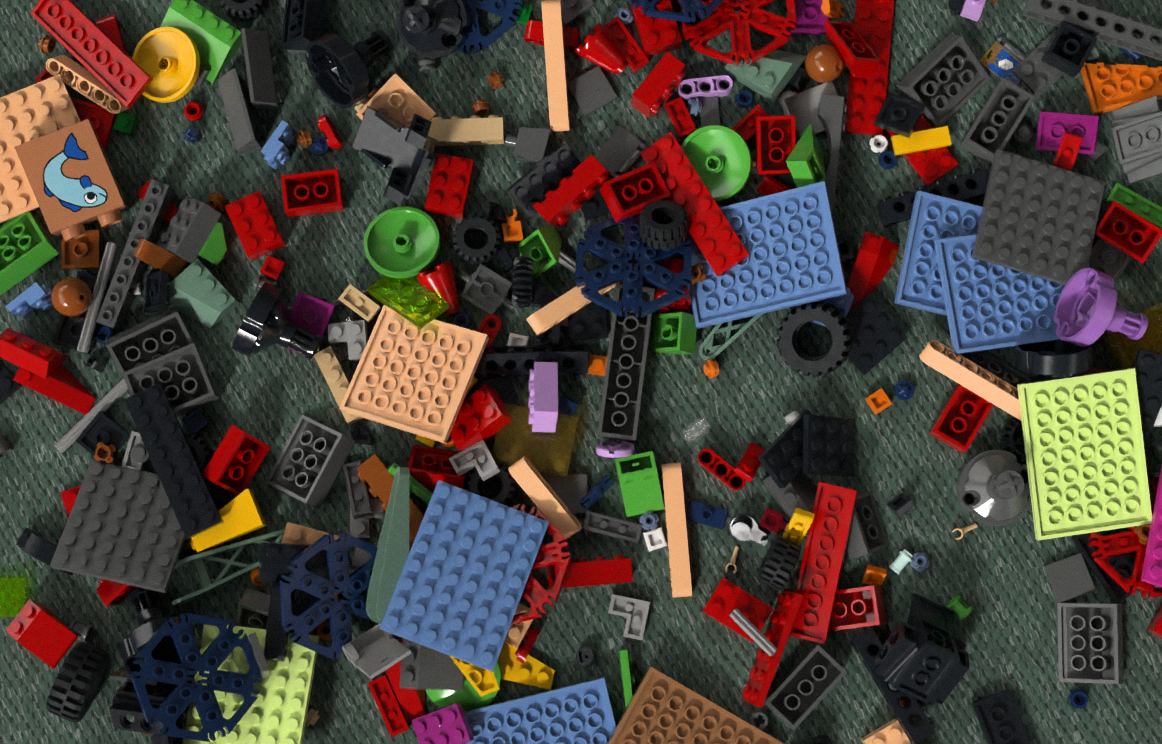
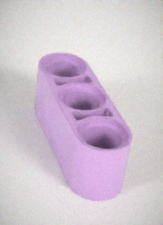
[678,75,733,101]

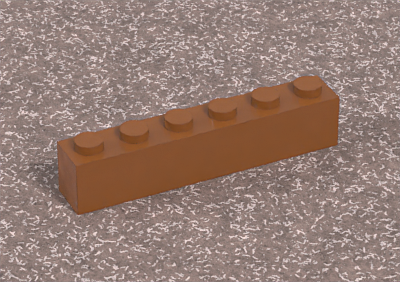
[356,453,424,544]

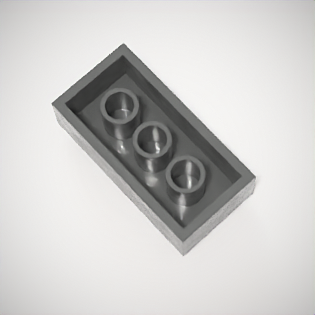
[959,77,1035,165]
[764,644,847,731]

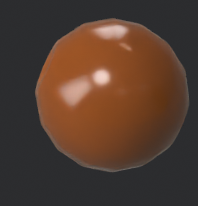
[805,44,844,83]
[51,277,92,317]

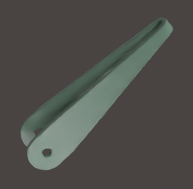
[699,313,765,361]
[366,466,410,623]
[171,523,313,606]

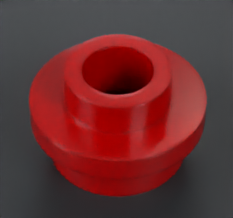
[184,102,203,121]

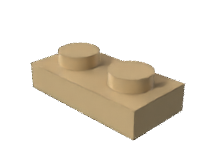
[338,284,381,323]

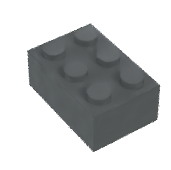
[158,197,221,263]

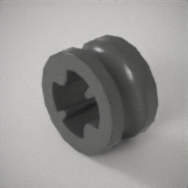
[418,59,436,73]
[750,711,768,730]

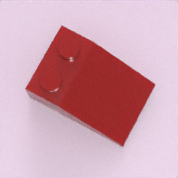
[829,585,887,631]
[5,599,79,668]

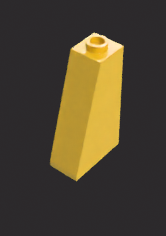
[190,488,266,553]

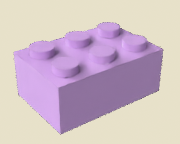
[528,362,558,432]

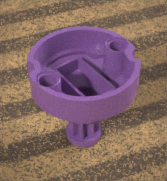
[1054,268,1148,347]

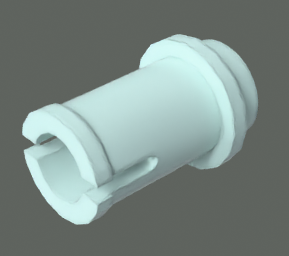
[889,549,913,575]

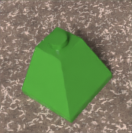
[198,222,227,266]
[516,225,562,279]

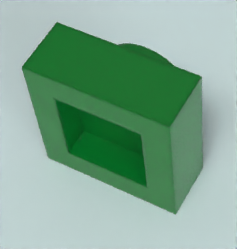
[510,3,533,25]
[112,112,137,135]

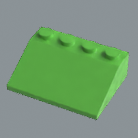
[160,0,243,84]
[0,211,59,295]

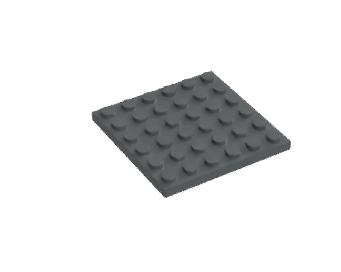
[972,149,1105,285]
[50,460,185,593]

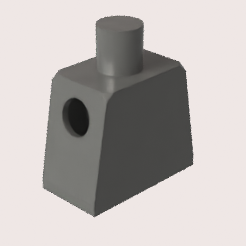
[505,127,551,165]

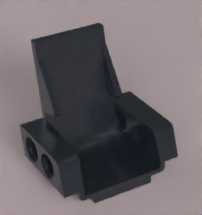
[352,106,437,205]
[874,593,969,704]
[109,682,184,744]

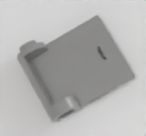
[779,81,848,141]
[342,623,411,679]

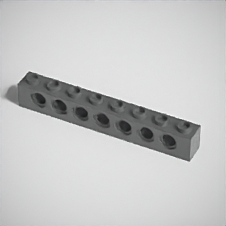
[1022,0,1162,61]
[96,179,175,331]

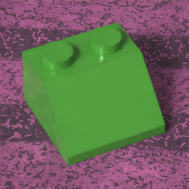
[651,312,697,355]

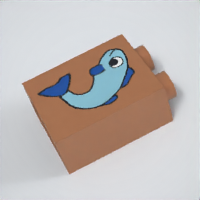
[14,119,129,242]

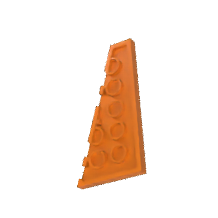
[1080,62,1162,115]

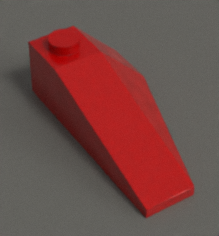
[846,231,899,310]
[13,364,96,415]
[385,638,426,721]

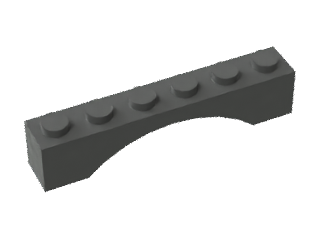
[818,95,847,211]

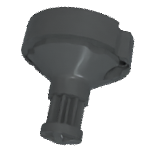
[956,450,1031,527]

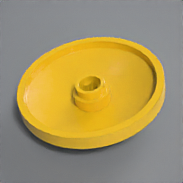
[132,27,200,103]

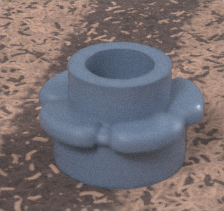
[615,7,633,25]
[687,97,702,116]
[640,511,659,530]
[910,552,930,571]

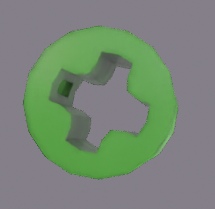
[946,594,973,620]

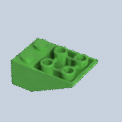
[786,124,826,188]
[614,451,664,517]

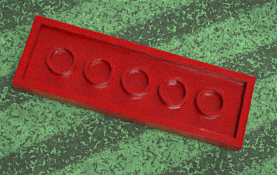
[742,590,803,708]

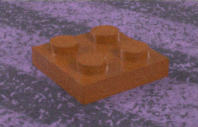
[61,230,101,270]

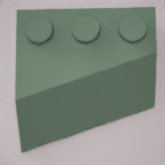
[725,44,806,102]
[167,258,240,329]

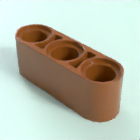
[133,238,188,278]

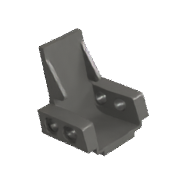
[1112,96,1162,183]

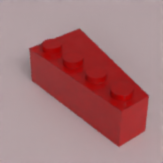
[533,154,611,227]
[547,555,633,590]

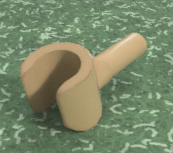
[951,523,978,540]
[725,546,740,574]

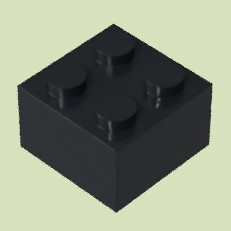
[1041,21,1097,78]

